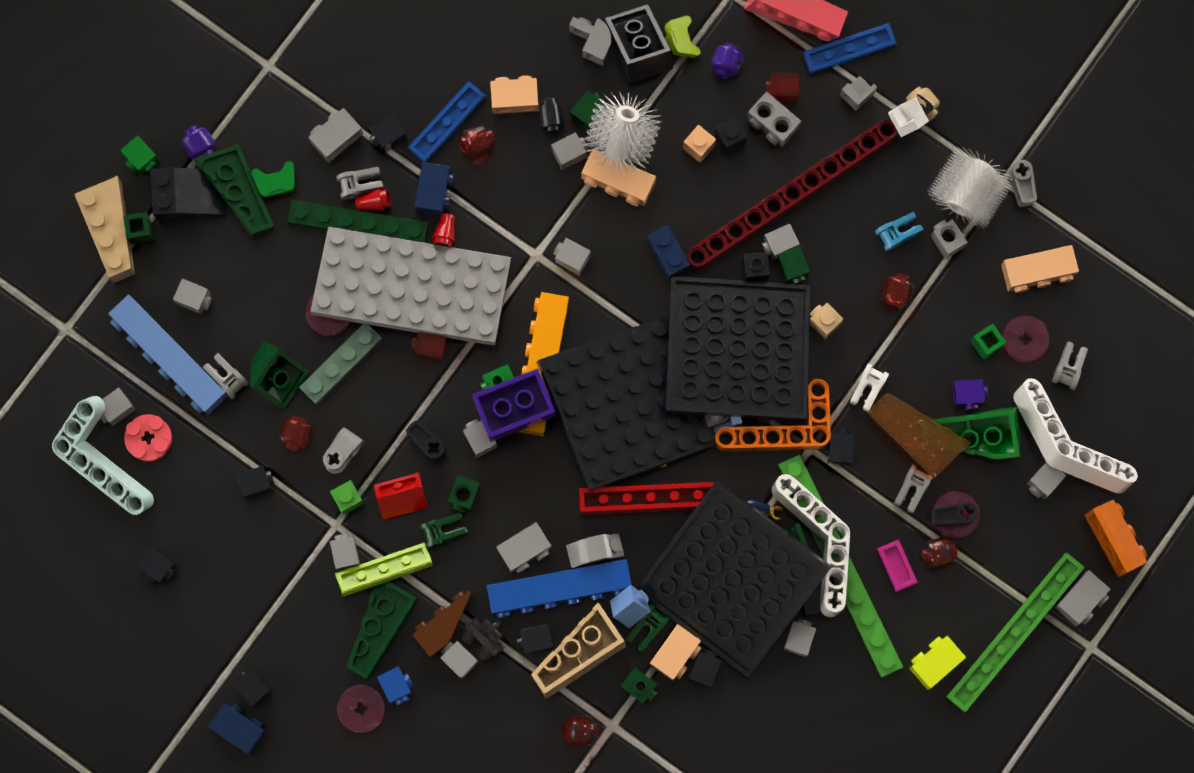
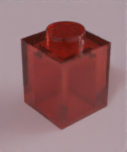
[765,73,799,102]
[411,331,447,362]

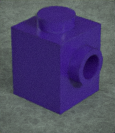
[952,379,988,411]

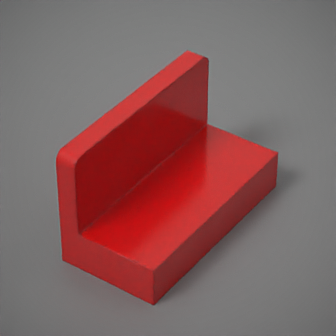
[373,472,428,520]

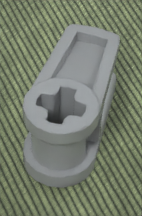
[1009,160,1037,207]
[336,167,384,200]
[1052,341,1088,390]
[203,353,249,400]
[893,464,933,514]

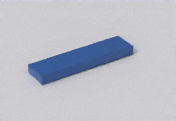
[803,23,897,75]
[408,81,486,162]

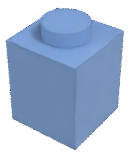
[610,585,650,628]

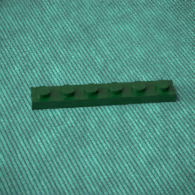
[287,200,429,243]

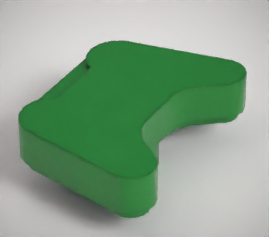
[252,161,295,198]

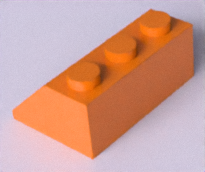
[1085,500,1147,578]

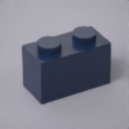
[414,162,454,216]
[647,225,690,281]
[208,703,266,755]

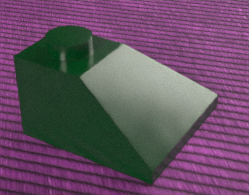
[250,342,309,410]

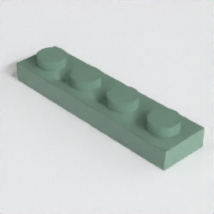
[299,324,382,405]

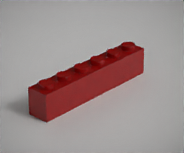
[579,482,715,515]

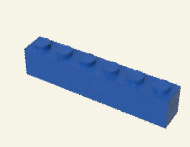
[487,559,632,618]

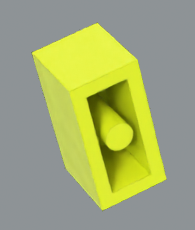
[909,636,966,690]

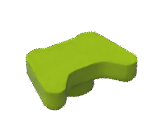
[665,16,700,58]

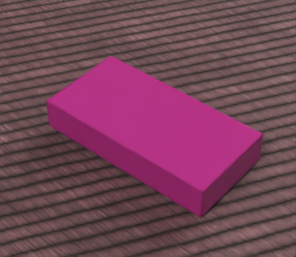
[876,539,918,593]

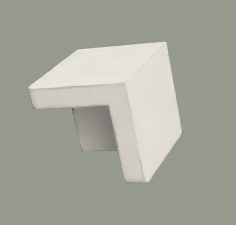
[888,98,929,137]

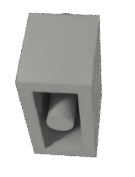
[309,108,363,163]
[496,522,552,574]
[1054,570,1110,626]

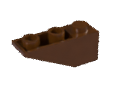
[413,591,472,659]

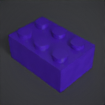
[472,369,556,442]

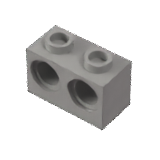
[747,92,801,147]

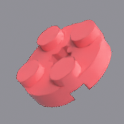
[124,414,172,462]

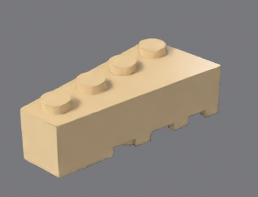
[75,176,135,283]
[531,603,626,699]

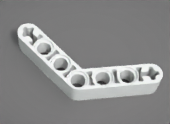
[1013,379,1138,494]
[772,474,850,617]

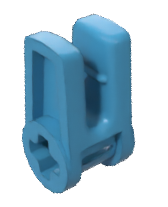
[875,212,924,252]

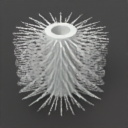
[584,92,660,175]
[928,147,1013,227]

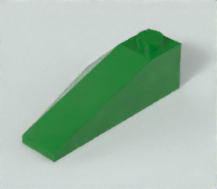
[920,407,1020,459]

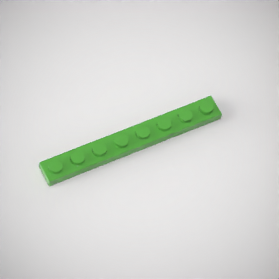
[946,552,1085,713]

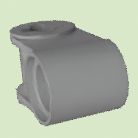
[323,427,364,474]

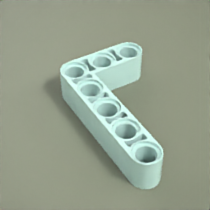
[52,396,154,515]

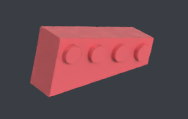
[744,0,848,41]

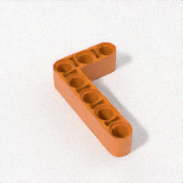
[715,379,831,452]

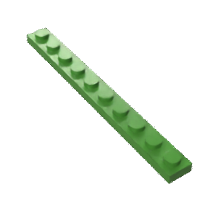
[778,454,903,678]

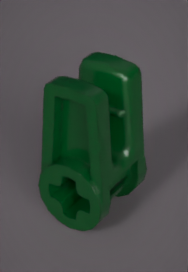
[419,512,468,549]
[625,604,670,653]

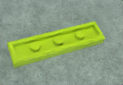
[335,543,433,597]

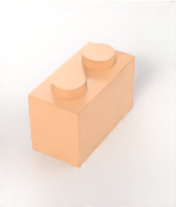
[490,76,539,114]
[650,624,701,681]

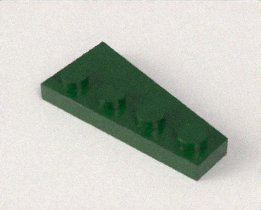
[195,144,274,237]
[347,581,418,680]

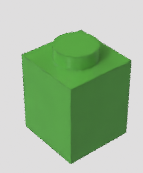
[330,480,364,515]

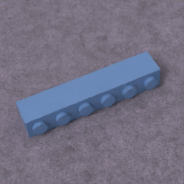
[108,294,228,415]

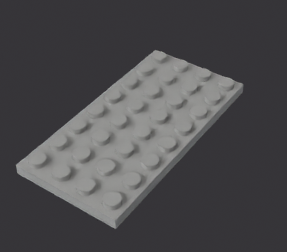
[310,227,511,346]

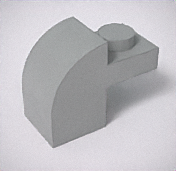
[569,17,611,66]
[566,533,624,568]

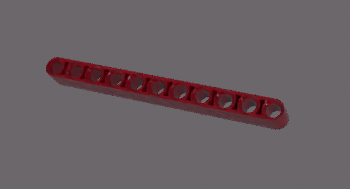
[687,119,898,271]

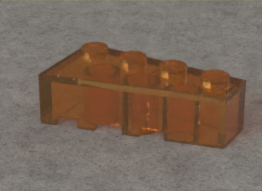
[867,393,971,479]

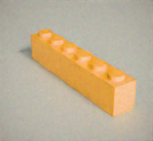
[518,292,569,437]

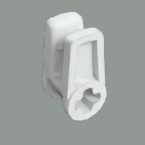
[849,363,889,412]

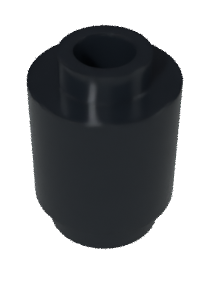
[538,98,564,134]

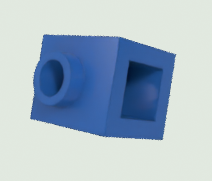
[377,667,414,706]

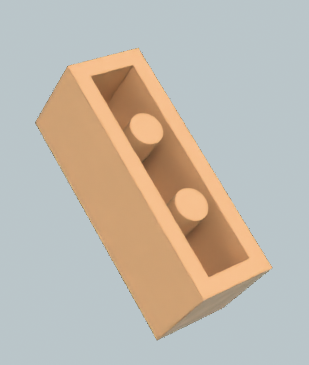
[581,149,656,206]
[1001,245,1079,293]

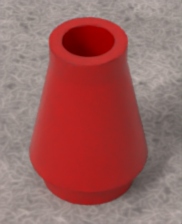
[355,188,391,211]
[432,213,455,248]

